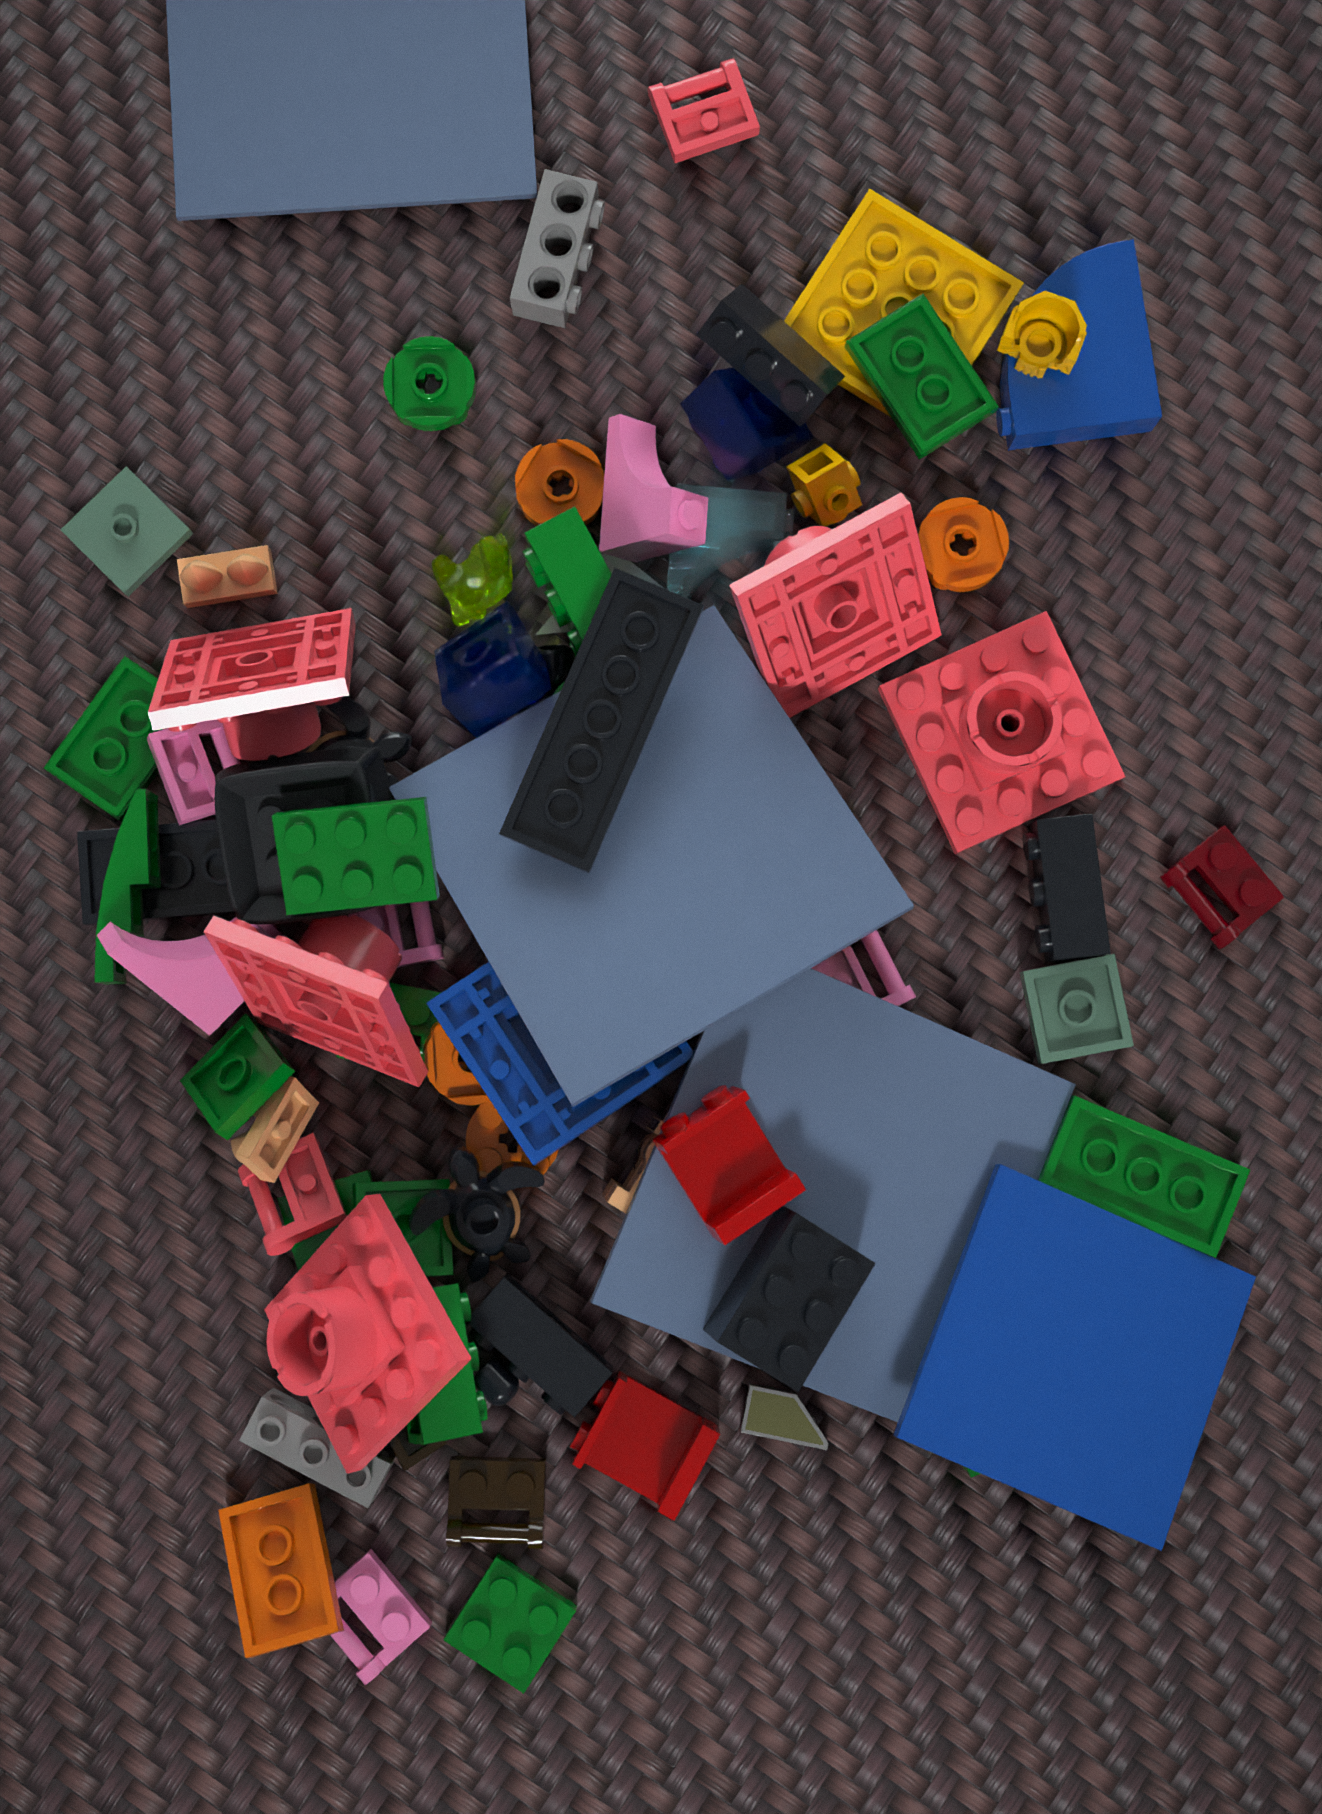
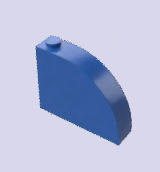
[996,239,1162,451]

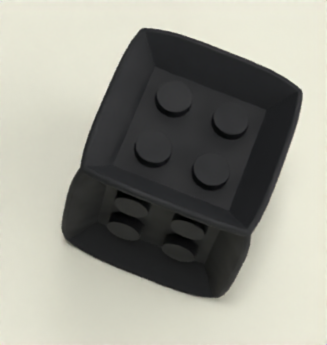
[214,747,392,924]

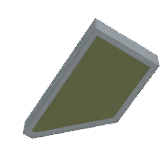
[740,1383,829,1450]

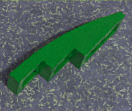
[94,789,161,985]

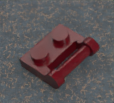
[1159,825,1284,950]

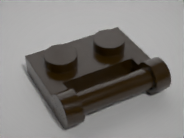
[446,1456,546,1549]

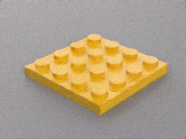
[784,189,1024,417]

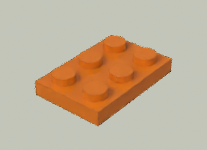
[218,1483,344,1658]

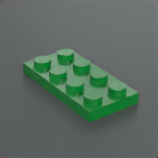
[1038,1095,1250,1258]

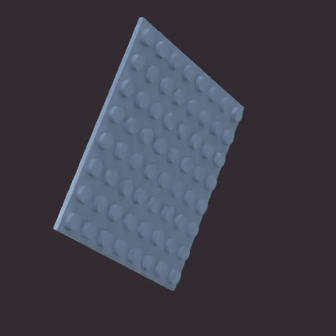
[166,0,537,221]
[389,605,914,1107]
[590,968,1076,1422]

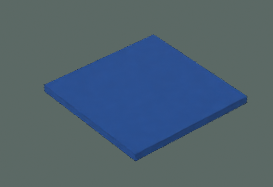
[893,1164,1256,1551]

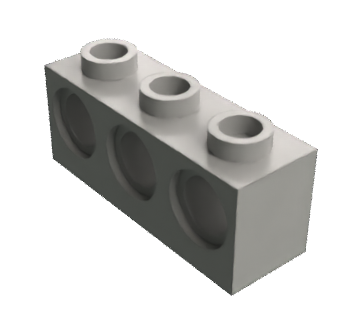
[510,169,605,328]
[239,1388,396,1508]

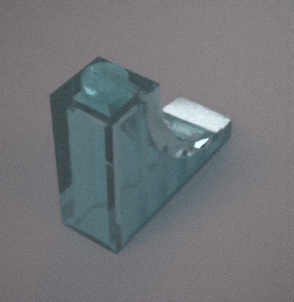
[666,483,794,600]

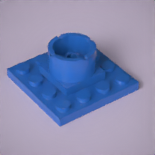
[426,962,693,1166]

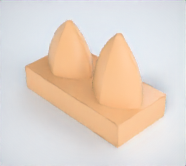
[177,545,278,608]
[231,1076,319,1183]

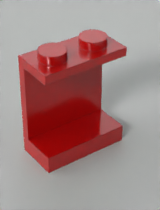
[652,1085,806,1245]
[570,1371,720,1521]

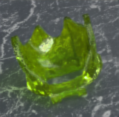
[432,532,513,626]

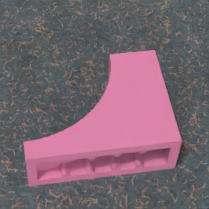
[599,414,708,562]
[97,917,284,1036]

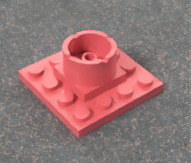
[729,493,942,718]
[148,608,356,761]
[878,611,1126,854]
[204,914,428,1087]
[264,1194,472,1474]

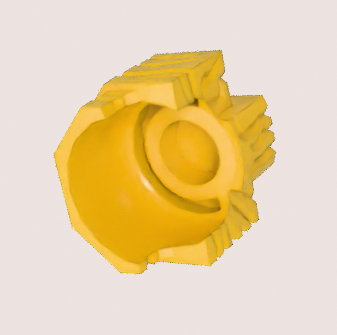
[997,291,1087,379]

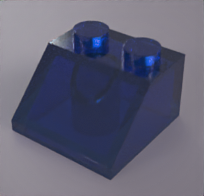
[680,368,814,481]
[434,601,552,738]

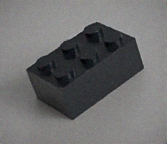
[703,1206,876,1392]

